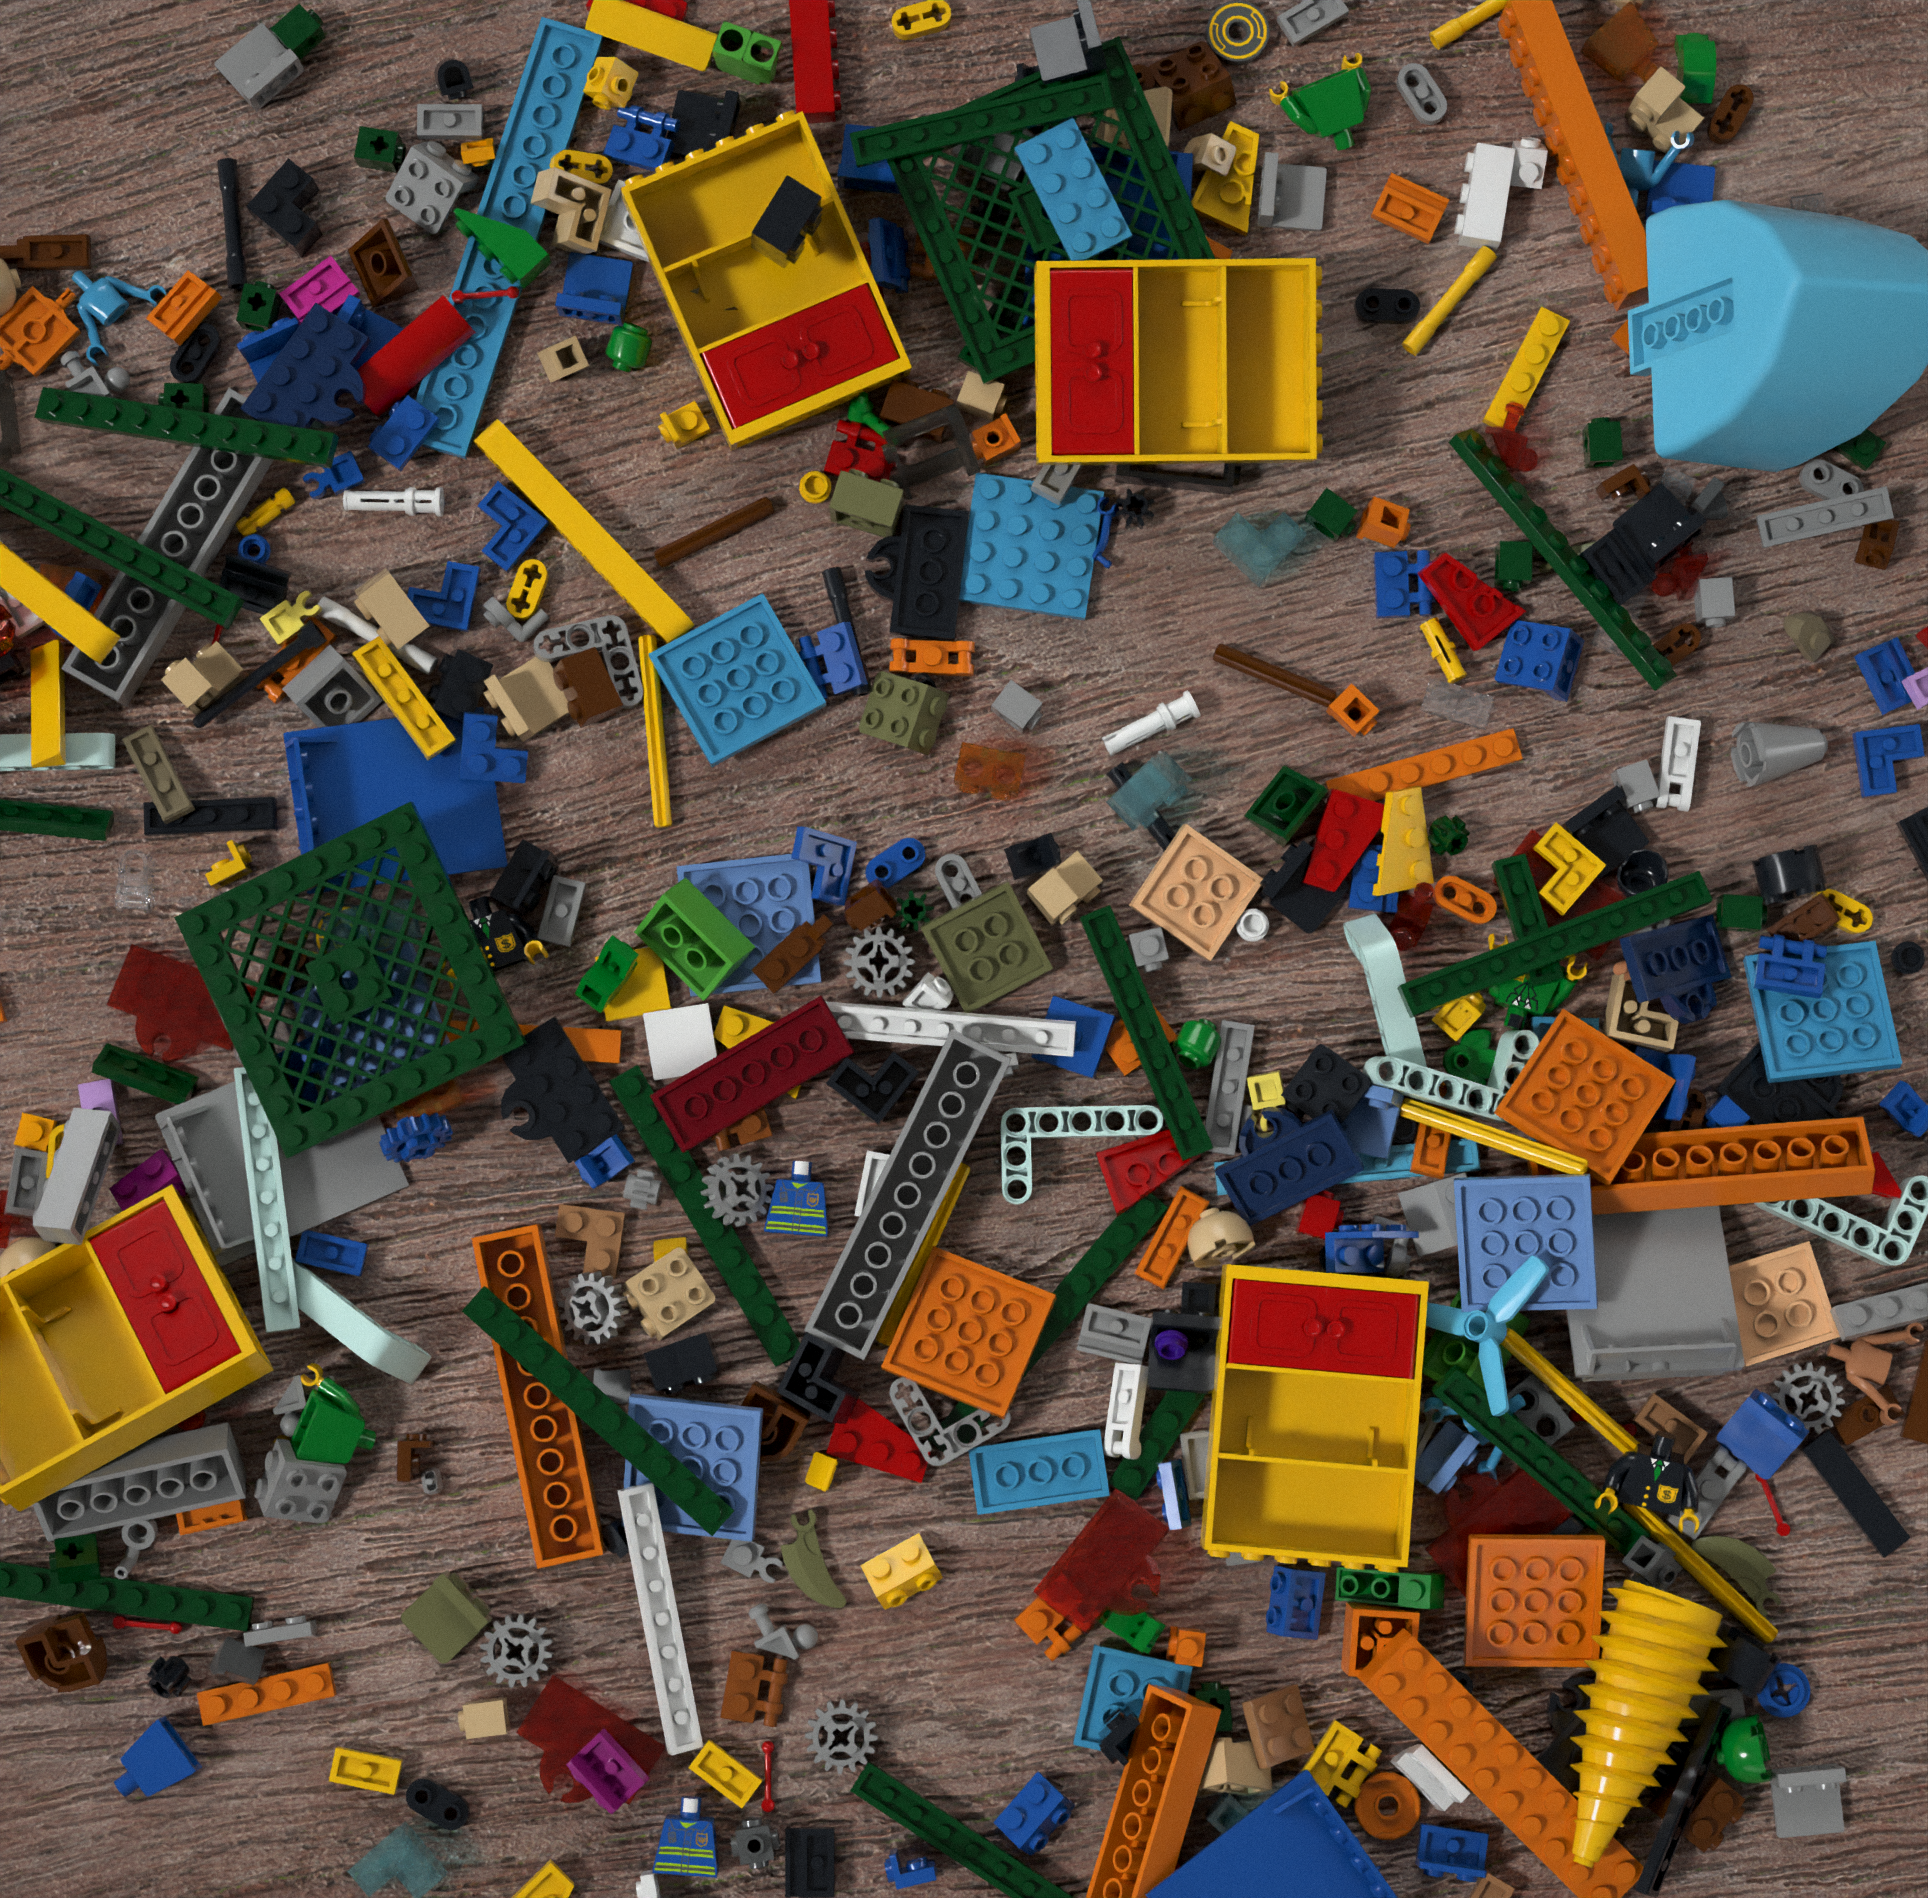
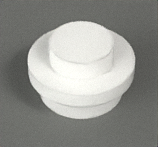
[1236,909,1269,942]

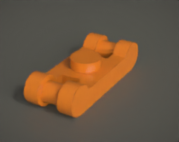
[889,638,975,676]

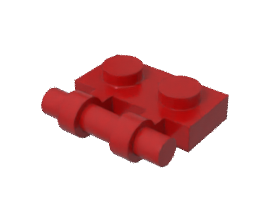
[824,419,902,482]

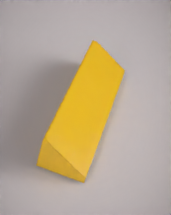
[585,0,718,72]
[30,639,66,768]

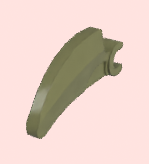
[780,1509,846,1608]
[1690,1535,1781,1617]

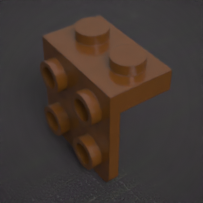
[1149,41,1237,131]

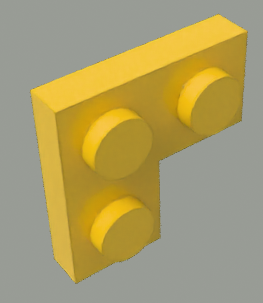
[1533,822,1606,916]

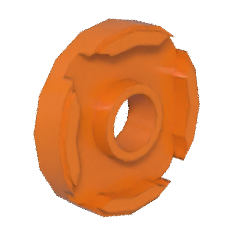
[1354,1771,1421,1840]

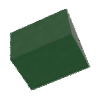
[1244,765,1328,848]

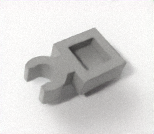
[720,1539,783,1583]

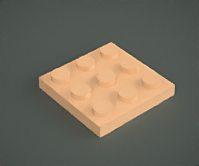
[1129,824,1263,961]
[1729,1241,1840,1366]

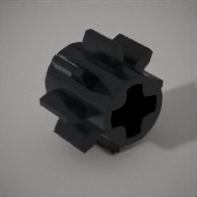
[970,192,1010,235]
[1115,489,1155,529]
[147,1656,192,1698]

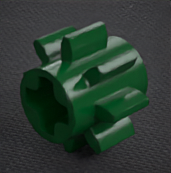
[1428,815,1470,856]
[894,890,934,932]

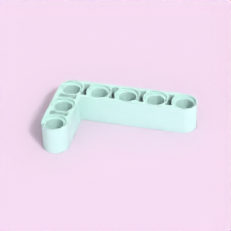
[0,733,115,771]
[1343,913,1427,1087]
[1363,1030,1539,1123]
[1000,1105,1163,1205]
[1754,1175,1928,1266]
[292,1258,432,1385]

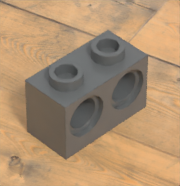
[1507,1373,1575,1446]

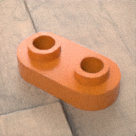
[1433,876,1497,925]

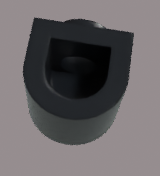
[434,58,473,100]

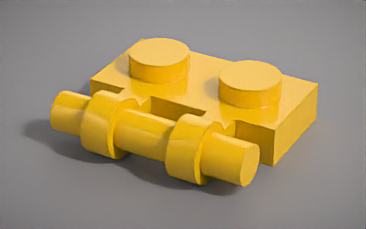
[1301,1719,1382,1808]

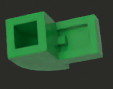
[1674,33,1716,103]
[575,935,639,1013]
[1098,1592,1166,1654]

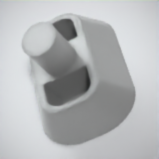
[421,1467,443,1495]

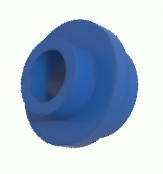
[237,534,271,564]

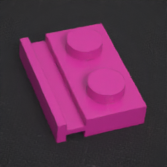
[279,255,361,322]

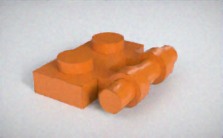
[1014,1573,1101,1662]

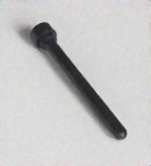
[193,620,327,728]

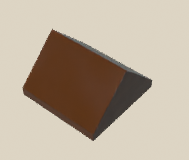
[348,218,419,308]

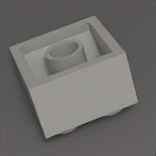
[282,645,383,728]
[1398,1173,1467,1257]

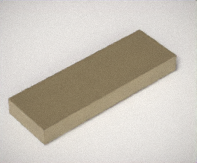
[122,724,195,824]

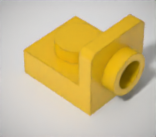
[658,401,711,449]
[205,840,253,890]
[1432,992,1486,1042]

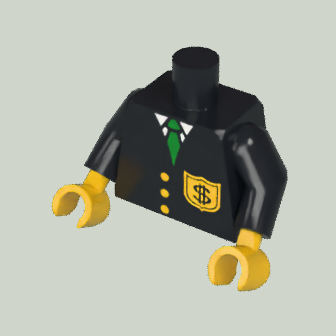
[447,896,548,989]
[1595,1431,1699,1534]

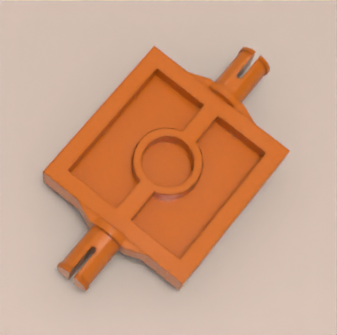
[0,286,82,378]

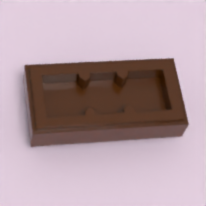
[1766,892,1842,942]
[1830,1384,1905,1446]

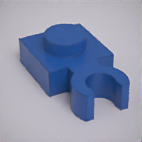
[303,451,366,499]

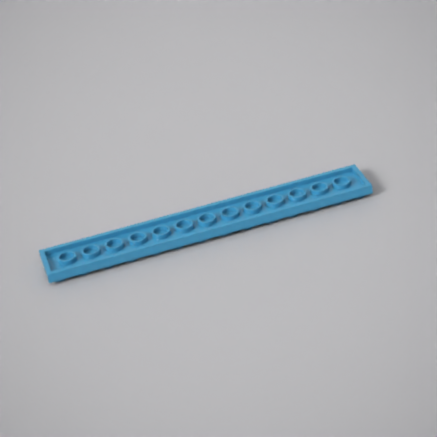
[415,17,604,460]

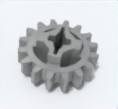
[844,927,915,999]
[701,1154,773,1227]
[558,1271,629,1345]
[1770,1362,1845,1435]
[480,1613,554,1688]
[805,1698,878,1774]

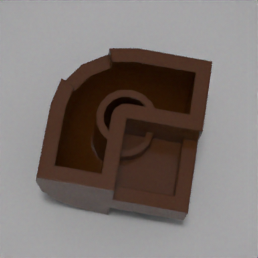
[741,1380,810,1464]
[15,1612,107,1693]

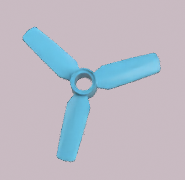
[1426,1255,1549,1416]

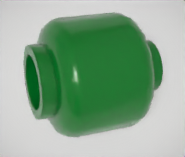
[606,322,652,373]
[1173,1019,1221,1069]

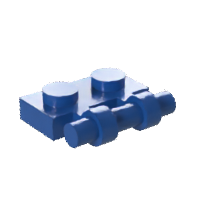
[603,105,680,172]
[868,217,910,294]
[1373,550,1435,619]
[798,622,868,700]
[1753,934,1827,999]

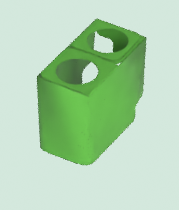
[712,21,783,85]

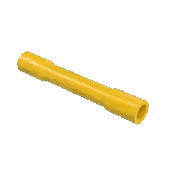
[1429,0,1507,50]
[1401,246,1497,356]

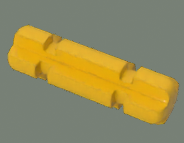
[235,488,295,537]

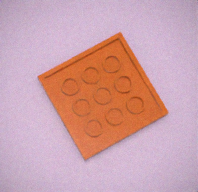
[1494,1009,1676,1186]
[881,1246,1056,1420]
[1463,1534,1605,1667]

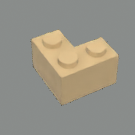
[1624,67,1704,153]
[531,167,611,254]
[354,568,429,649]
[161,641,249,715]
[1027,851,1103,926]
[1602,974,1679,1053]
[1196,1737,1272,1798]

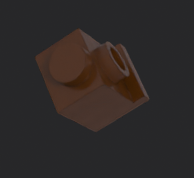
[844,878,897,931]

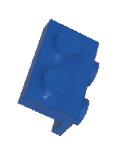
[368,395,440,472]
[993,1772,1075,1856]
[1415,1823,1489,1882]

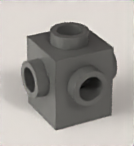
[1622,1535,1682,1591]
[730,1817,781,1869]

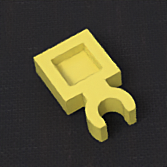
[259,591,322,646]
[1247,1070,1287,1132]

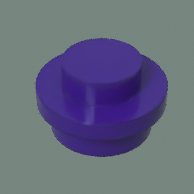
[1155,1329,1188,1360]

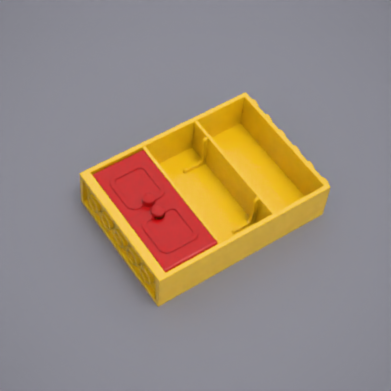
[621,110,912,451]
[1034,258,1323,465]
[0,1184,274,1512]
[1200,1264,1429,1573]

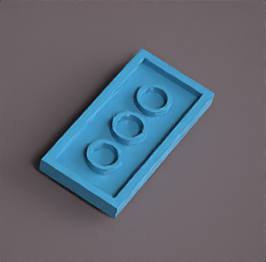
[1014,118,1132,261]
[968,1429,1110,1515]

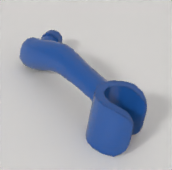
[1092,496,1119,569]

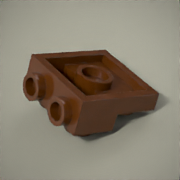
[1646,1757,1746,1853]

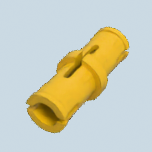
[1419,617,1467,684]

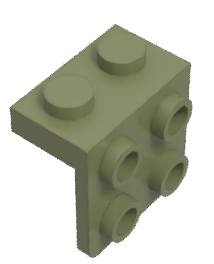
[859,671,950,756]
[401,1570,493,1664]

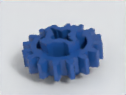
[379,1113,453,1163]

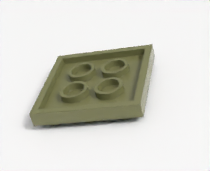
[920,881,1053,1013]

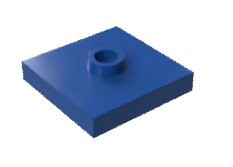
[1031,996,1116,1079]

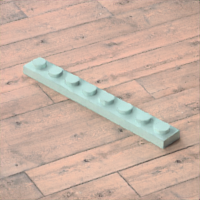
[233,1067,300,1333]

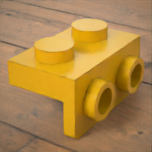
[860,1533,943,1610]

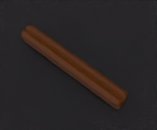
[654,497,774,567]
[1213,644,1336,708]

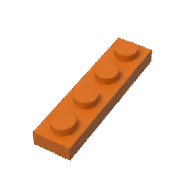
[197,1662,337,1726]

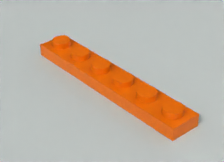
[1325,728,1523,802]

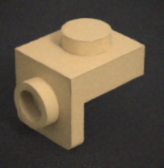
[1184,133,1236,176]

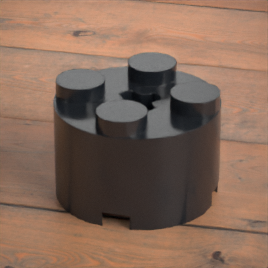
[1752,844,1827,905]
[1707,1623,1782,1699]

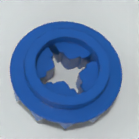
[1757,1663,1810,1718]

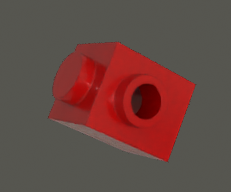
[1295,1190,1344,1240]

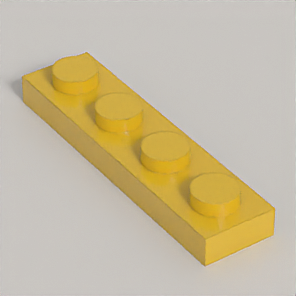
[1482,306,1570,436]
[352,636,456,761]

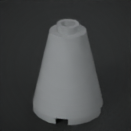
[1731,721,1828,787]

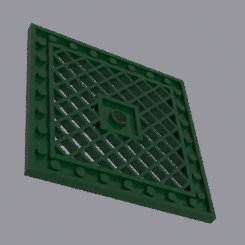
[887,36,1215,385]
[174,801,527,1159]

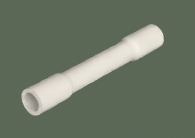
[318,596,438,675]

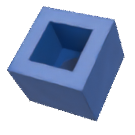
[1703,1095,1751,1128]

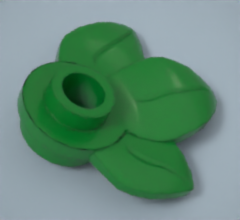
[1443,1029,1496,1095]

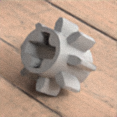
[623,1169,662,1210]

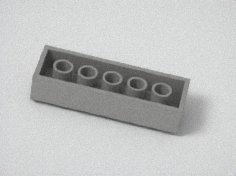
[33,1422,247,1542]

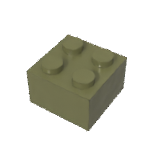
[829,469,904,538]

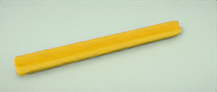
[638,635,672,828]
[1400,1098,1588,1174]
[876,1162,971,1346]
[1501,1328,1640,1454]
[1621,1503,1778,1644]

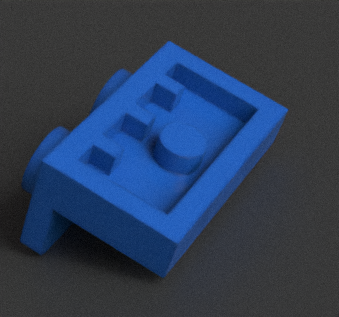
[1266,1566,1326,1640]
[884,1848,938,1890]

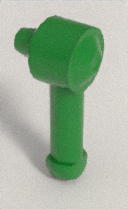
[847,392,901,446]

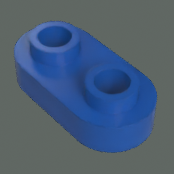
[865,838,925,889]

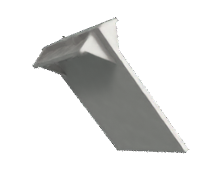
[155,1072,409,1267]
[1566,1206,1745,1382]

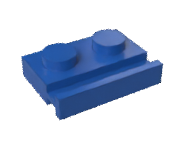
[1854,637,1915,715]
[1348,844,1398,914]

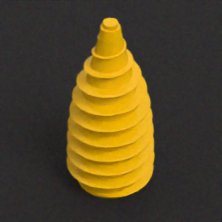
[1570,1580,1728,1868]

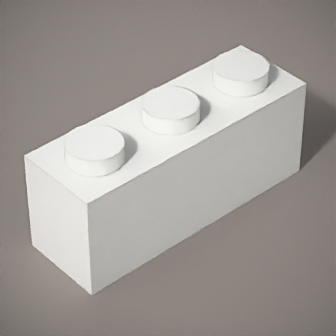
[1454,143,1516,251]

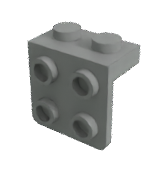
[386,141,480,234]
[254,1438,347,1523]

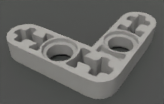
[533,615,643,709]
[889,1377,1011,1466]

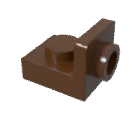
[1595,464,1651,501]
[1854,519,1900,570]
[397,1433,435,1482]

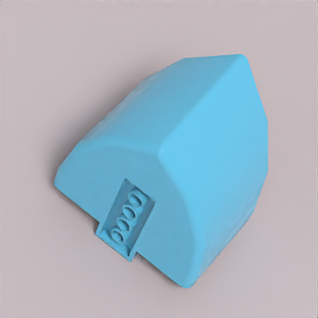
[1628,200,1928,472]

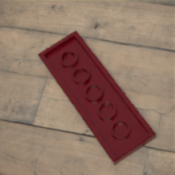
[650,995,855,1153]

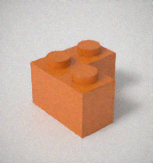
[1341,1602,1420,1677]

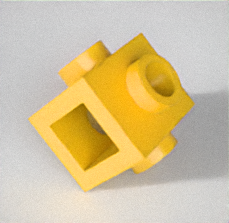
[582,57,639,110]

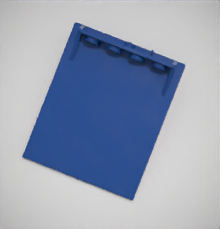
[284,707,507,894]
[1145,1770,1398,1898]

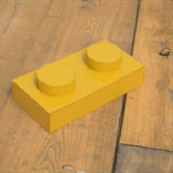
[688,1739,763,1808]
[329,1746,403,1795]

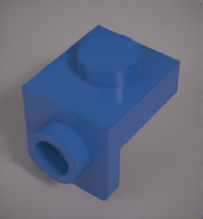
[1879,1080,1928,1137]
[575,1134,635,1189]

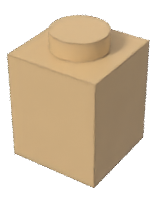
[537,335,589,383]
[957,371,1008,421]
[458,1697,510,1739]

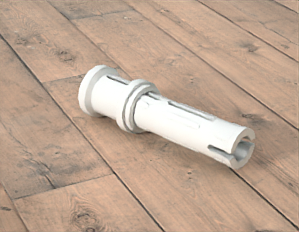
[343,487,445,517]
[1102,690,1201,756]

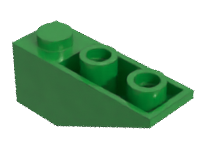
[453,208,552,289]
[1335,1567,1445,1610]

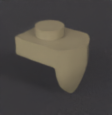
[1783,612,1836,663]

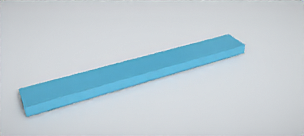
[1214,1139,1481,1196]

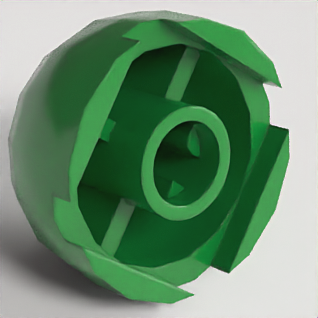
[1716,1714,1772,1783]

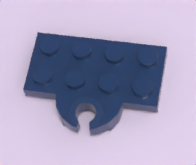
[240,303,371,429]
[1619,914,1732,1024]
[1215,1107,1365,1226]

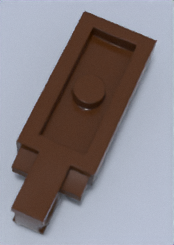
[0,234,91,271]
[752,915,834,995]

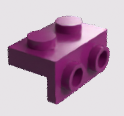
[109,1148,188,1211]
[566,1728,650,1814]

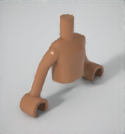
[1827,1322,1924,1426]

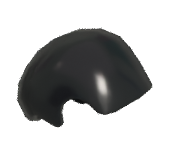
[1616,849,1669,898]

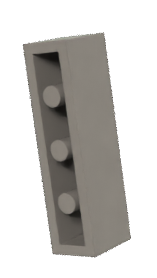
[32,1108,121,1245]

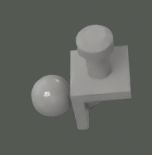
[61,351,130,398]
[273,1375,336,1438]
[748,1603,818,1660]

